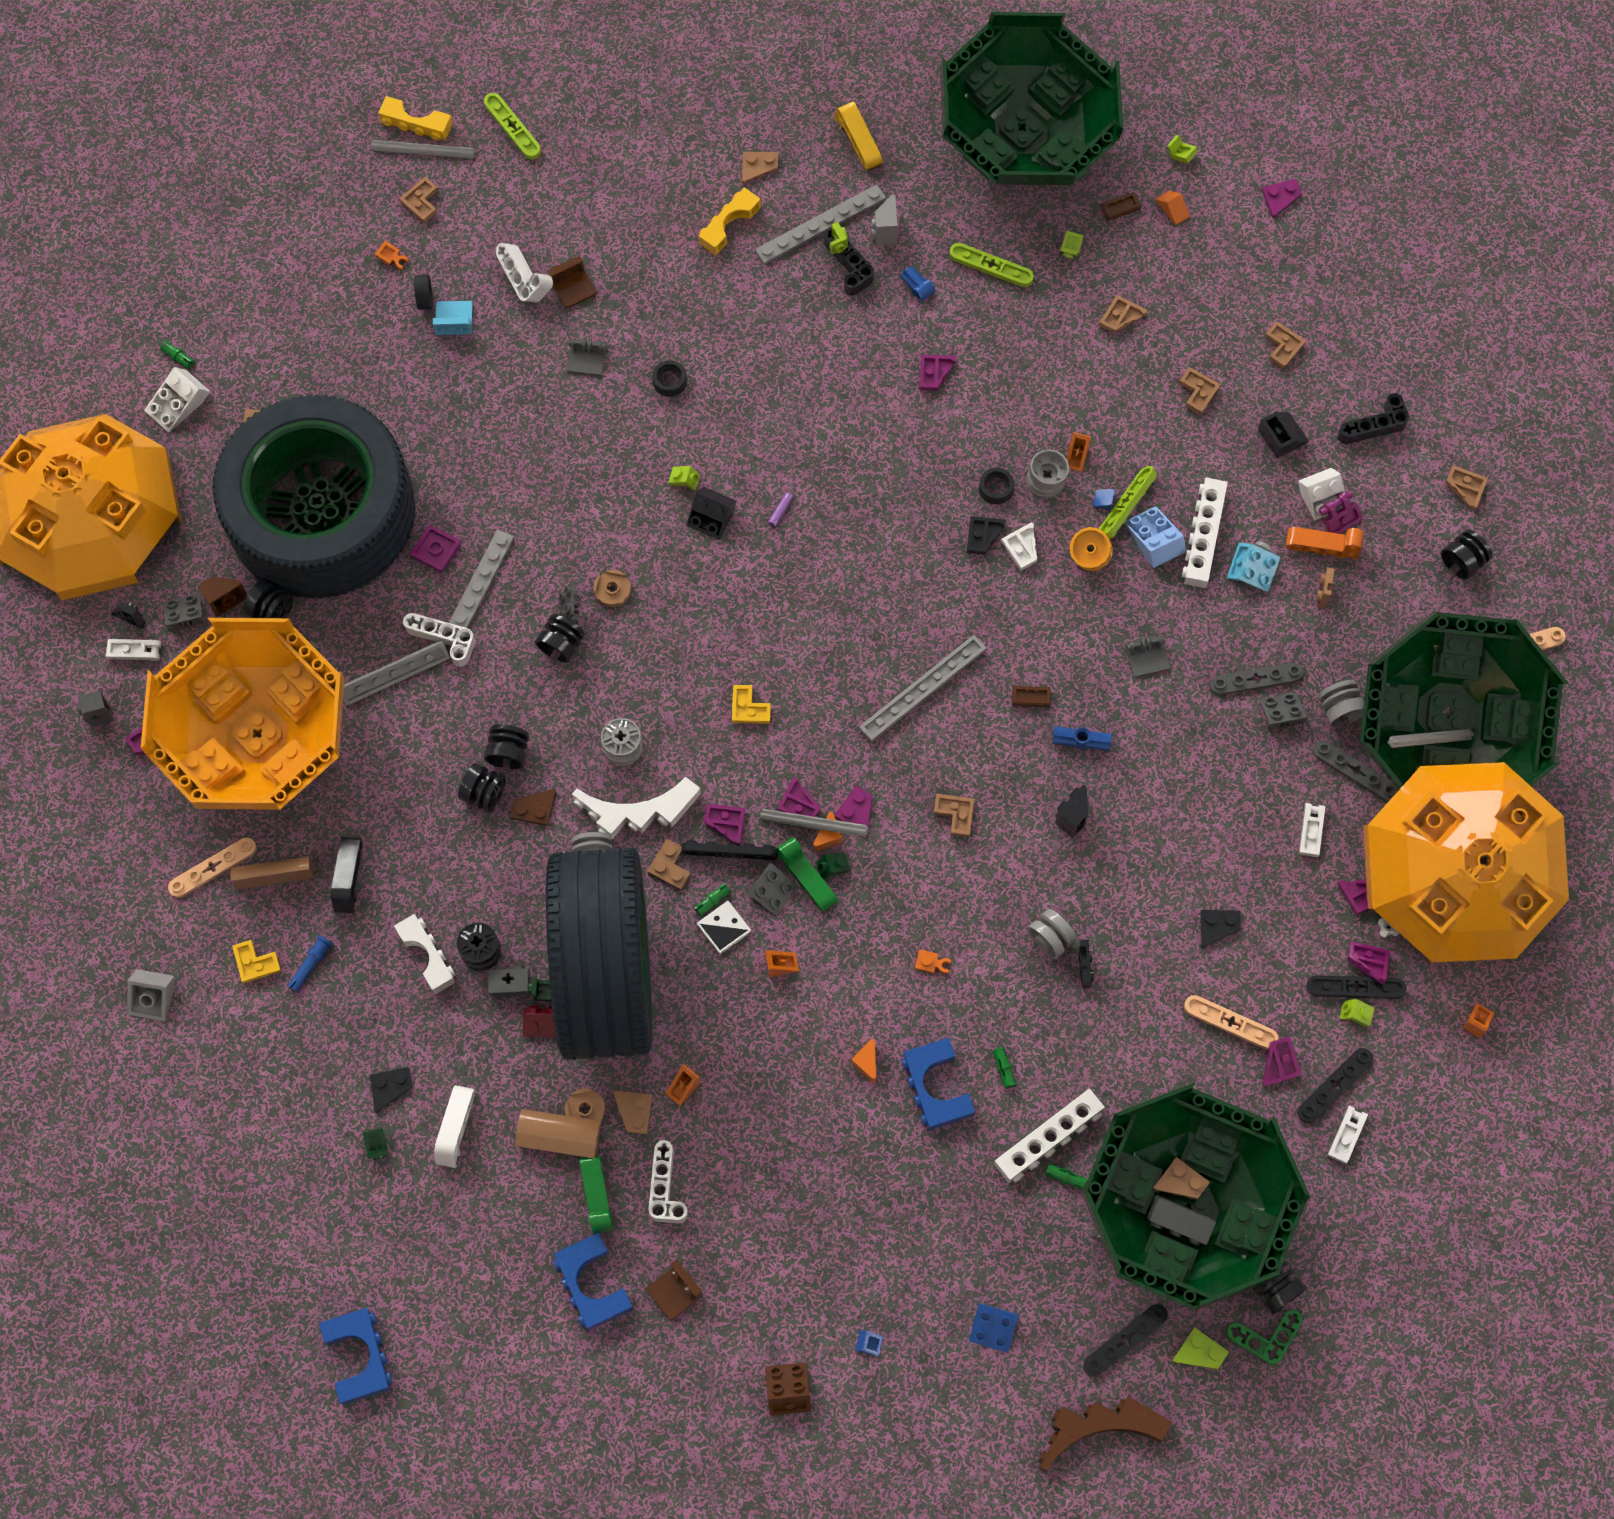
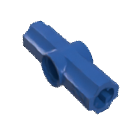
[1052,726,1112,751]

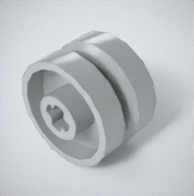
[1027,909,1077,959]

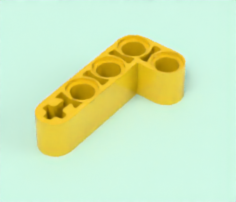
[834,102,883,171]

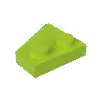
[1172,1327,1229,1370]

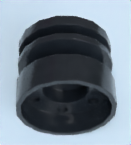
[1441,529,1493,580]
[243,579,294,619]
[535,614,585,663]
[484,724,530,769]
[458,763,506,813]
[457,923,501,971]
[1252,1260,1307,1315]

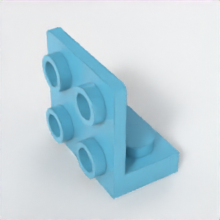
[433,301,473,335]
[1227,543,1280,592]

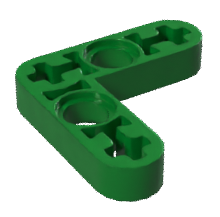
[1226,1310,1303,1365]

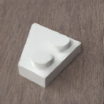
[1001,522,1037,571]

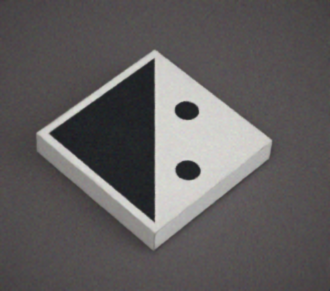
[697,901,751,954]

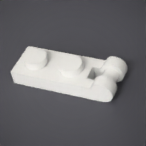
[106,639,162,661]
[1299,803,1325,857]
[1327,1106,1368,1165]

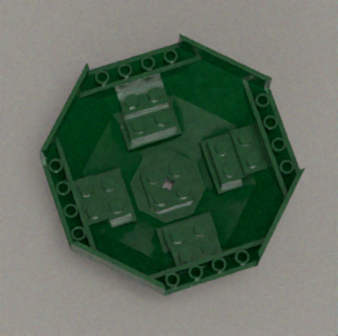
[940,12,1123,185]
[1360,611,1569,791]
[1082,1082,1311,1311]

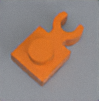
[375,241,409,270]
[915,949,951,974]

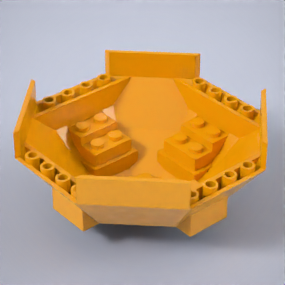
[0,414,182,601]
[141,618,344,810]
[1363,762,1569,962]

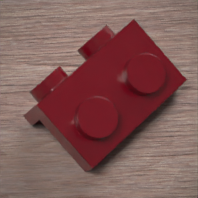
[523,1005,556,1037]

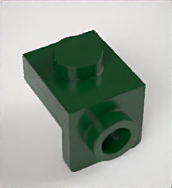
[816,853,850,880]
[529,977,551,1002]
[363,1127,388,1160]

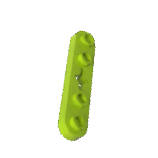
[484,93,541,160]
[949,243,1034,287]
[1099,466,1157,539]

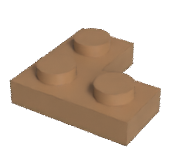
[399,177,438,223]
[1265,321,1306,369]
[1179,367,1221,415]
[934,794,974,837]
[647,839,691,890]

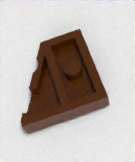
[510,789,556,826]

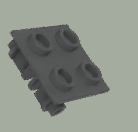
[566,338,607,376]
[558,579,578,624]
[163,594,205,631]
[1124,635,1171,677]
[1259,692,1307,730]
[748,862,799,917]

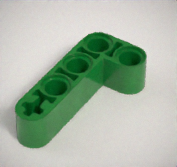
[776,837,838,912]
[579,1154,614,1235]

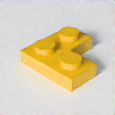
[732,685,771,724]
[232,940,281,984]

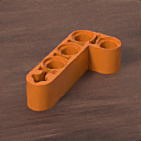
[1286,527,1364,560]

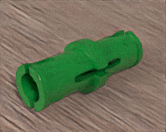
[160,341,195,370]
[694,883,731,917]
[992,1047,1017,1089]
[1045,1163,1087,1191]

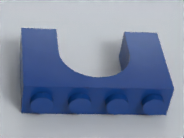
[901,1038,975,1131]
[553,1233,634,1331]
[319,1308,393,1405]

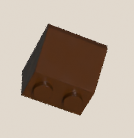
[198,577,247,617]

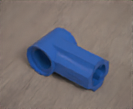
[901,266,936,302]

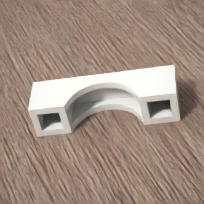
[394,914,456,994]

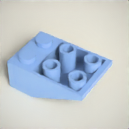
[1124,506,1186,568]

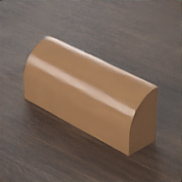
[231,856,314,890]
[515,1109,601,1158]

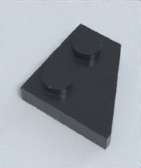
[967,516,1006,555]
[111,602,145,629]
[1200,910,1241,948]
[1078,940,1094,988]
[370,1067,413,1113]

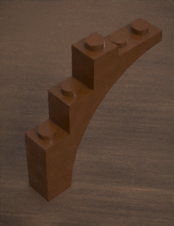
[1038,1396,1172,1472]

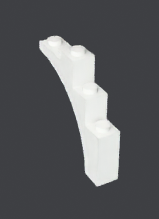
[572,777,701,839]

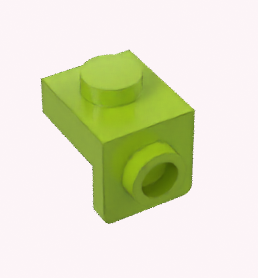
[1167,135,1198,164]
[830,222,848,254]
[1060,231,1084,259]
[668,466,700,490]
[1340,999,1375,1027]

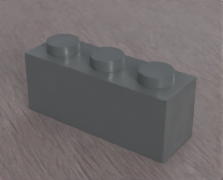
[1147,1195,1216,1245]

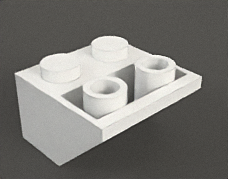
[1298,468,1345,520]

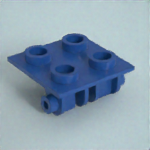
[969,1303,1019,1353]

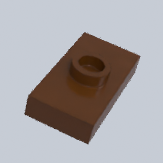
[1101,192,1141,221]
[1012,686,1051,707]

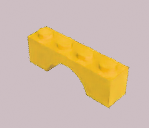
[378,96,453,141]
[699,188,761,255]

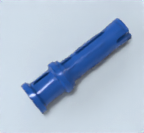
[287,935,333,992]

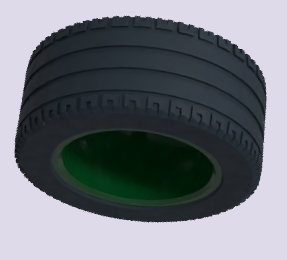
[212,394,415,599]
[546,848,652,1060]

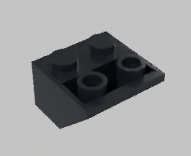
[1258,412,1309,458]
[686,487,737,540]
[1055,784,1088,838]

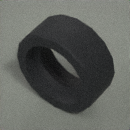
[414,274,433,310]
[652,360,687,397]
[979,467,1014,505]

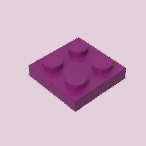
[410,524,462,573]

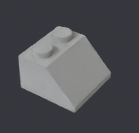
[871,195,898,245]
[127,969,174,1021]

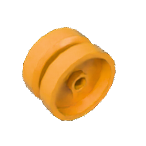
[1070,527,1113,571]

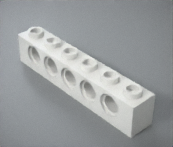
[1182,478,1228,588]
[994,1088,1105,1183]

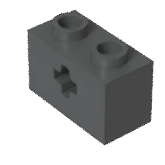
[77,691,113,727]
[488,966,530,998]

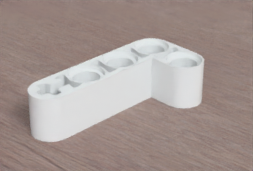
[496,243,553,303]
[403,613,475,667]
[434,1085,475,1168]
[649,1140,688,1223]

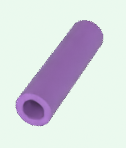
[768,492,794,527]

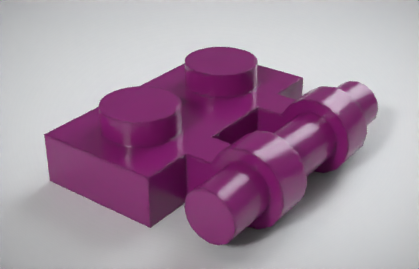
[1319,491,1363,534]

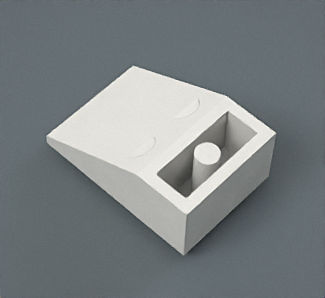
[144,367,211,433]

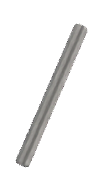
[371,140,475,159]
[1387,729,1474,748]
[760,809,868,837]

